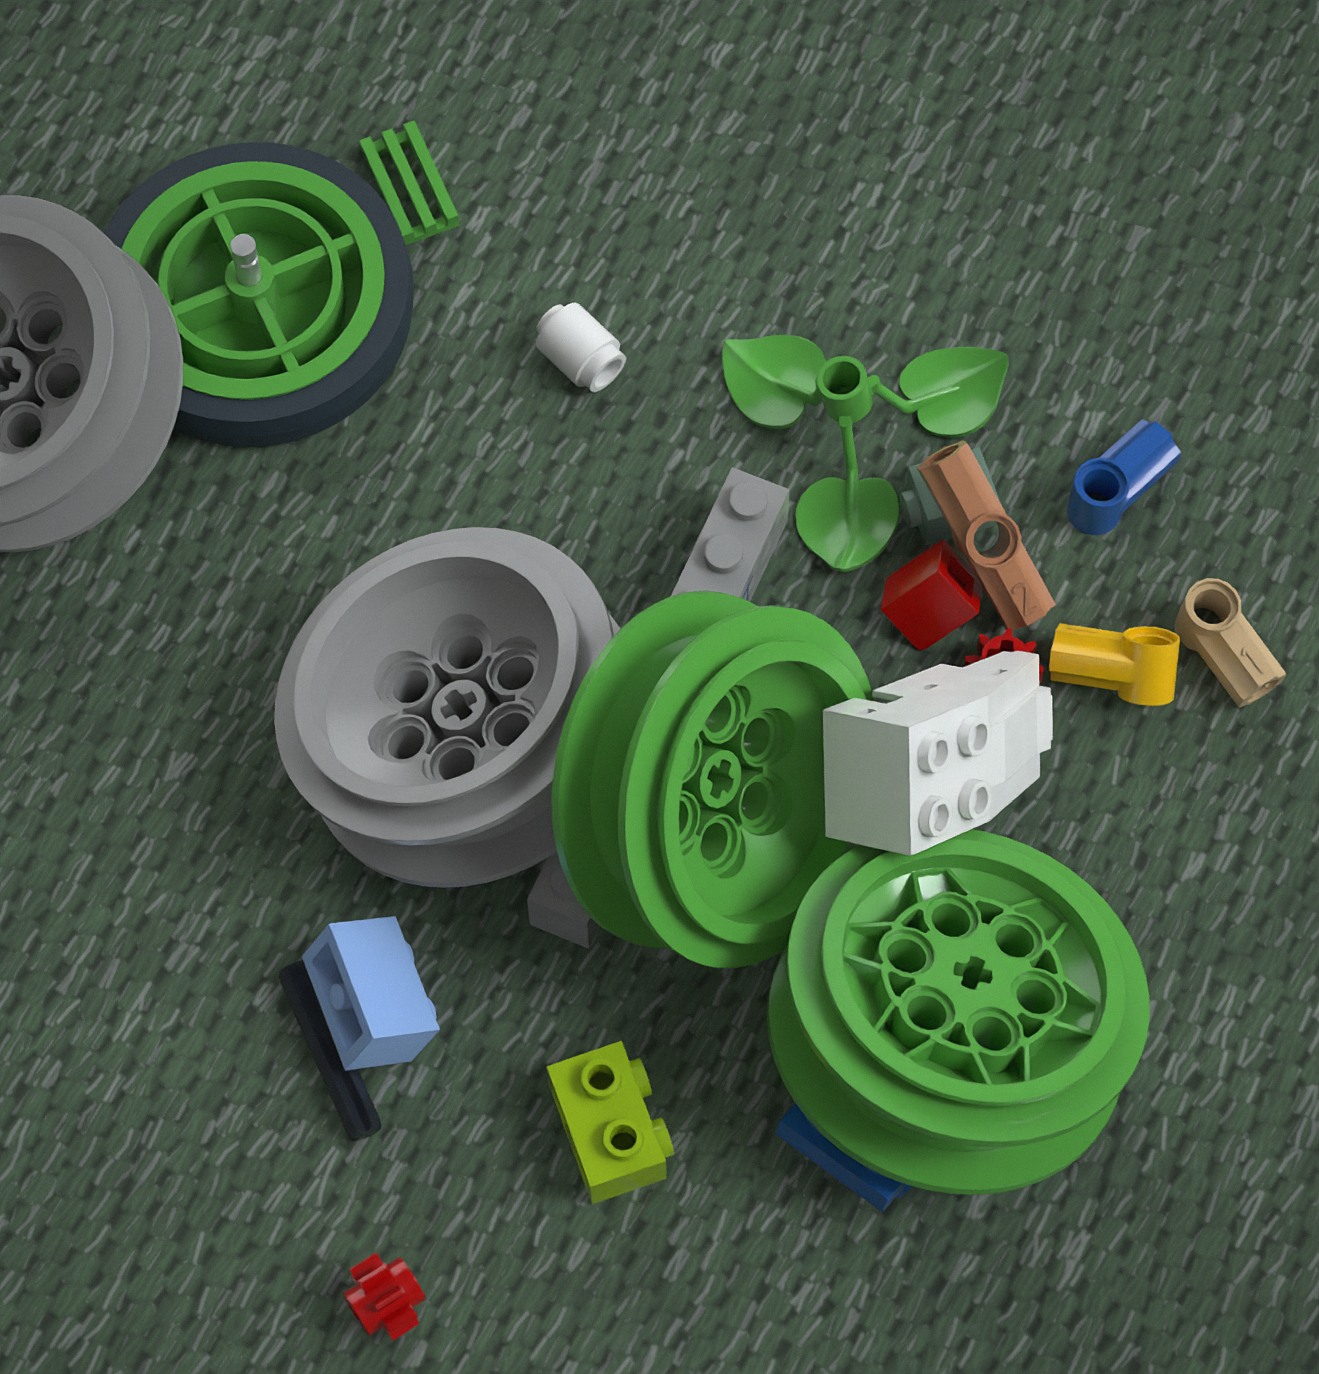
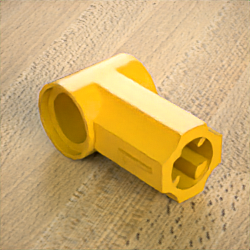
[1049,623,1180,706]

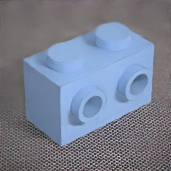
[302,916,440,1070]

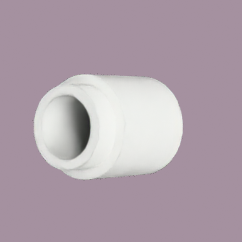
[536,303,626,392]

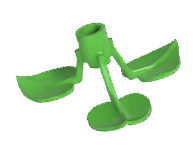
[722,335,1009,572]

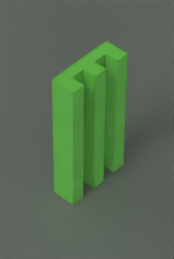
[359,120,460,245]

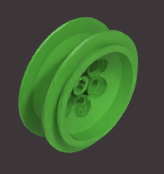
[552,590,875,968]
[767,829,1150,1195]

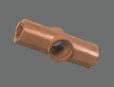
[916,440,1056,631]

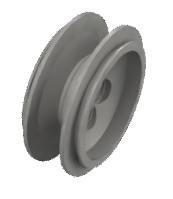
[0,195,183,553]
[274,527,621,888]

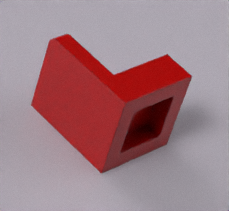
[880,539,983,651]

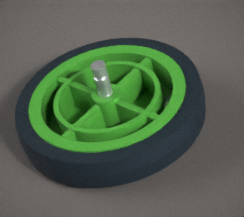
[104,142,414,447]

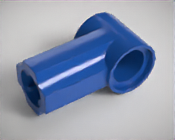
[1067,419,1181,535]

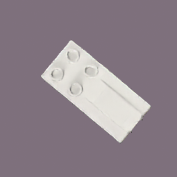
[823,651,1053,856]

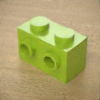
[547,1041,674,1204]

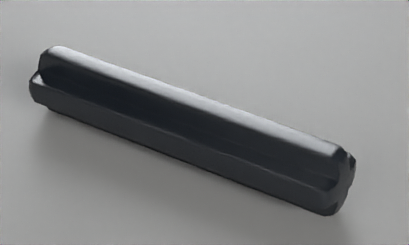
[279,960,382,1141]

